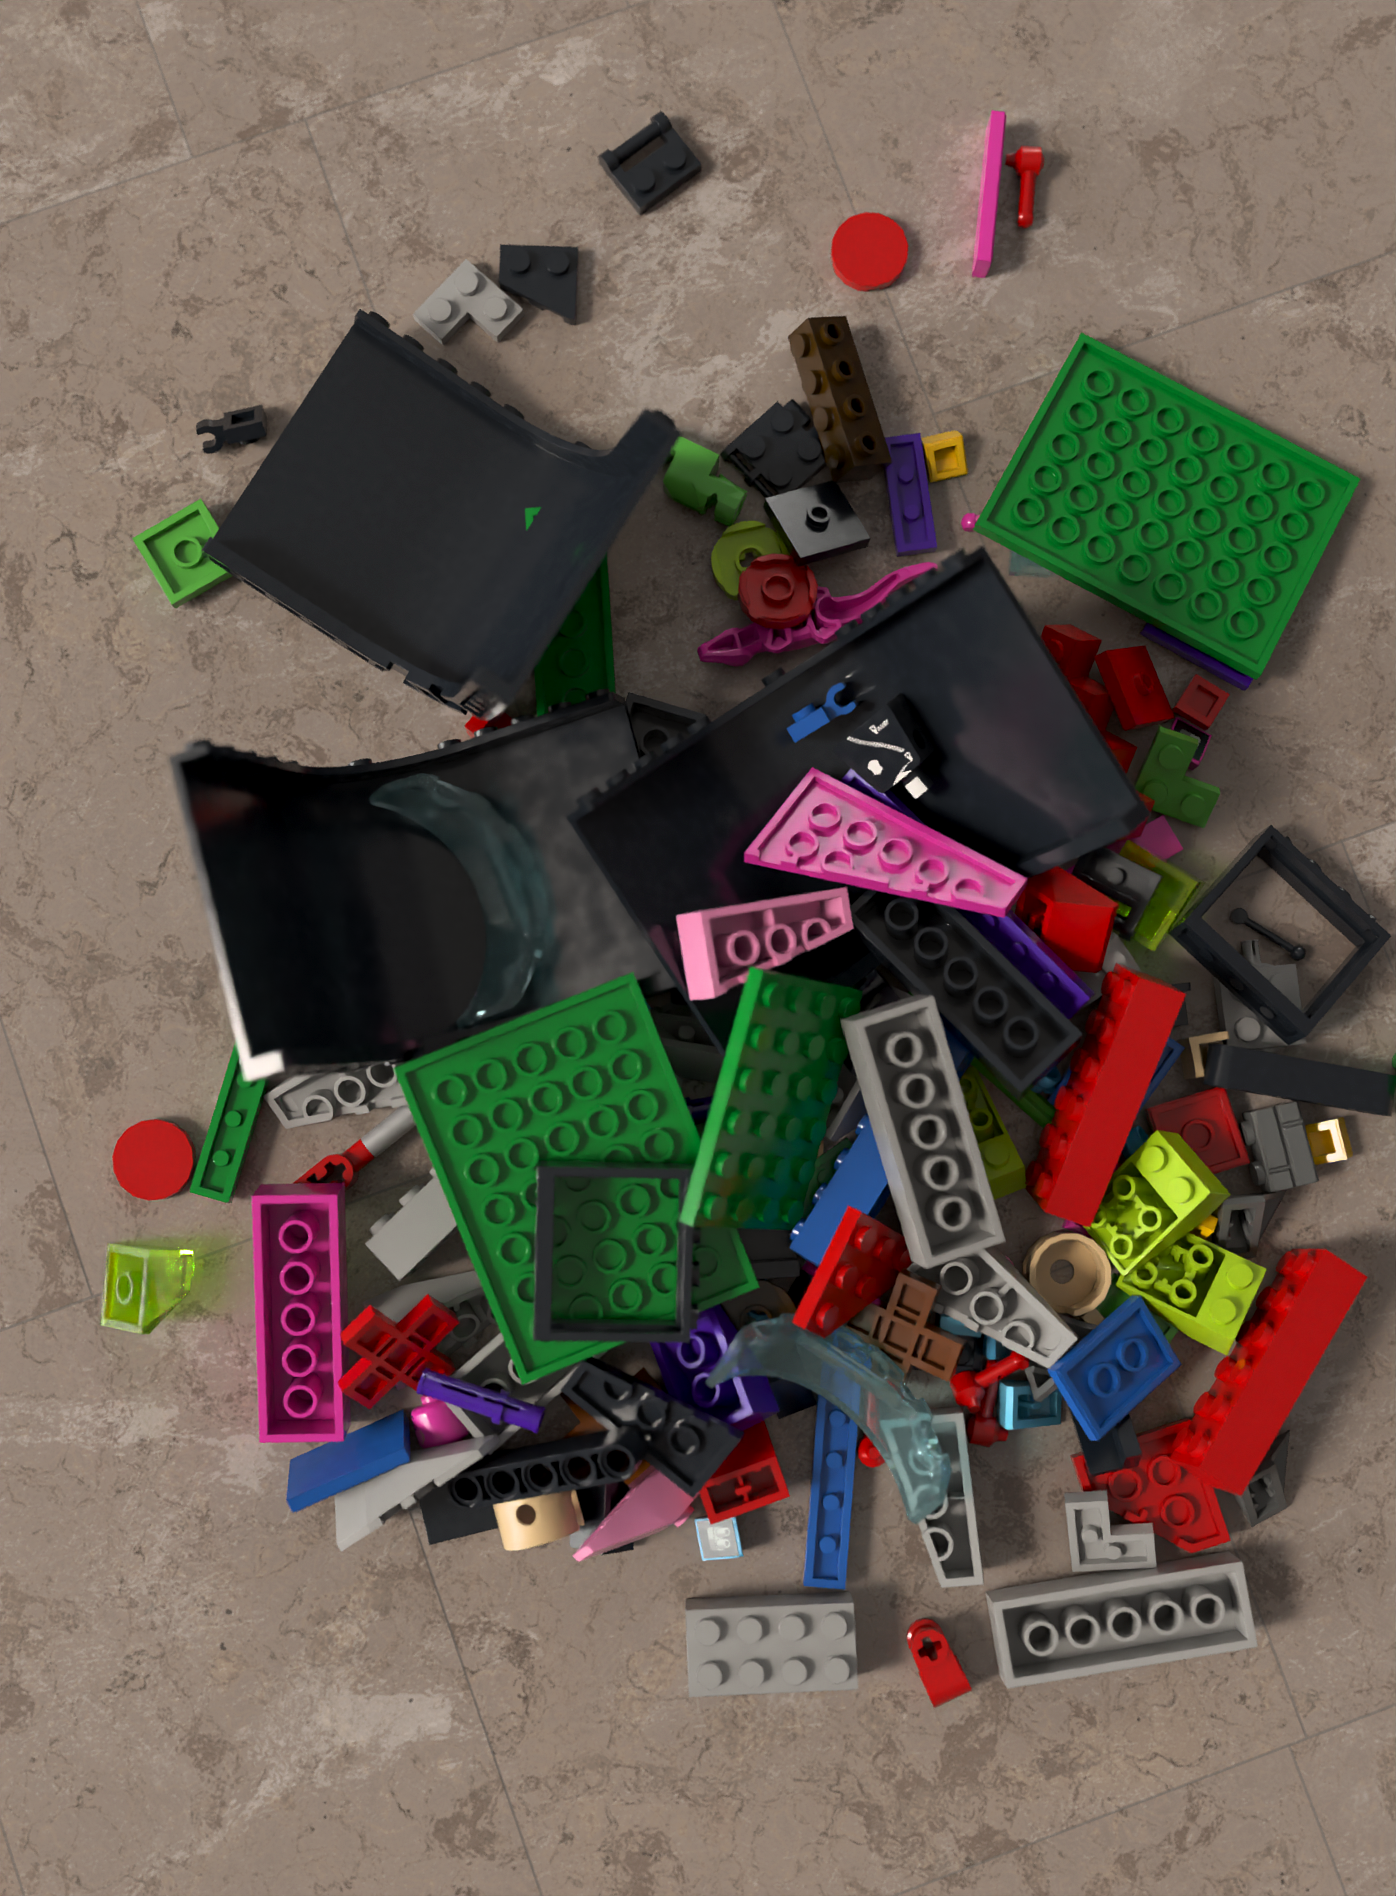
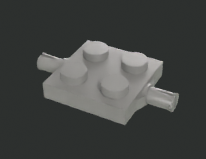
[1213,939,1306,1053]

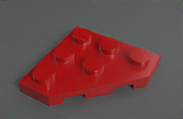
[792,1206,912,1338]
[1070,1417,1231,1553]

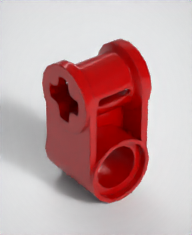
[906,1618,972,1708]

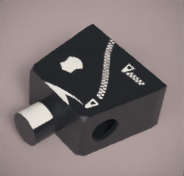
[832,693,934,799]

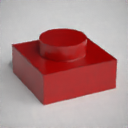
[1172,674,1230,731]

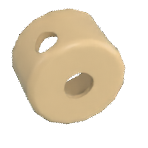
[1022,1231,1111,1316]
[493,1490,585,1551]

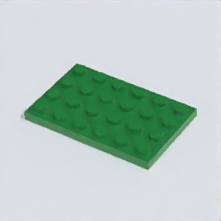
[680,967,863,1230]

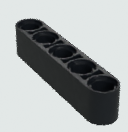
[1203,1043,1396,1116]
[447,1427,649,1509]

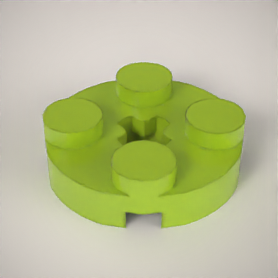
[711,521,790,600]

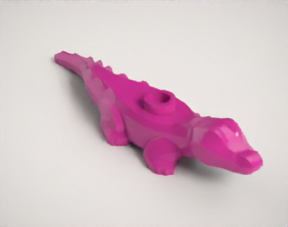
[697,562,938,667]

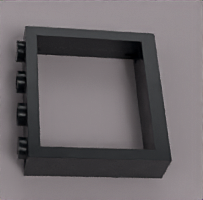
[1168,825,1391,1045]
[533,1161,701,1343]

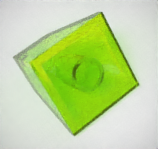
[1098,840,1206,952]
[100,1243,195,1335]

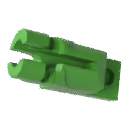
[663,437,747,527]

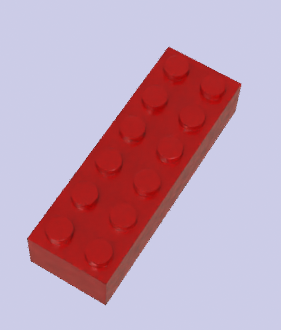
[1025,963,1186,1228]
[1169,1249,1367,1496]

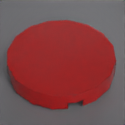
[831,212,908,292]
[737,553,818,630]
[112,1119,196,1201]

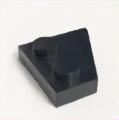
[499,244,579,325]

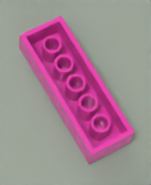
[252,1183,351,1443]

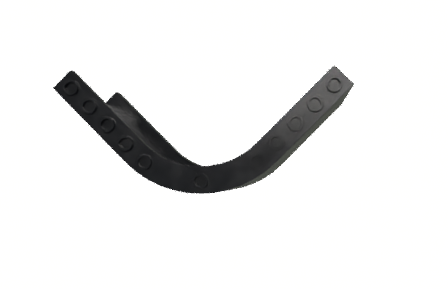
[201,309,683,721]
[566,545,1151,1059]
[168,689,678,1080]

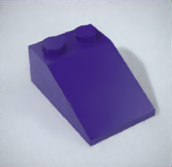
[650,1304,780,1431]

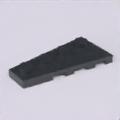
[560,1356,745,1499]

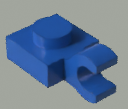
[787,682,857,743]

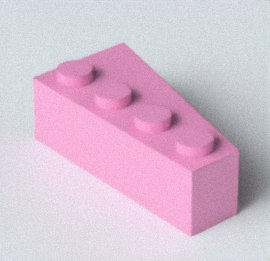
[676,887,854,1000]

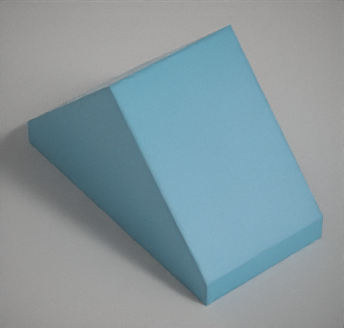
[996,1379,1062,1430]

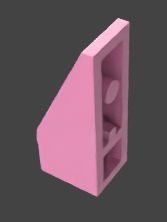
[573,1469,699,1562]

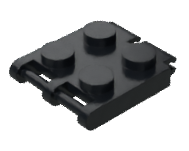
[720,399,827,498]

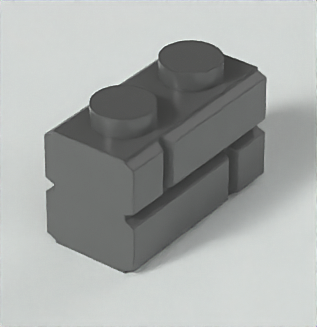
[1239,1101,1319,1192]

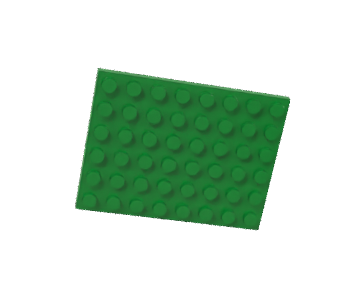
[973,332,1360,680]
[393,971,759,1385]

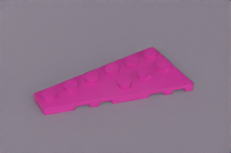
[744,767,1027,918]

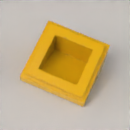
[921,430,968,483]
[1305,1117,1353,1165]

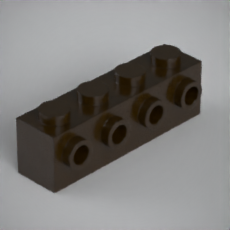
[788,316,893,483]

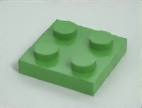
[132,499,233,609]

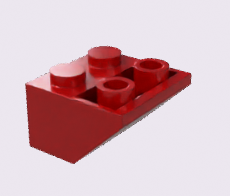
[1015,866,1119,973]
[699,1420,790,1525]

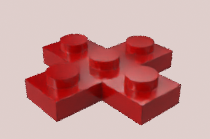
[337,1294,460,1409]

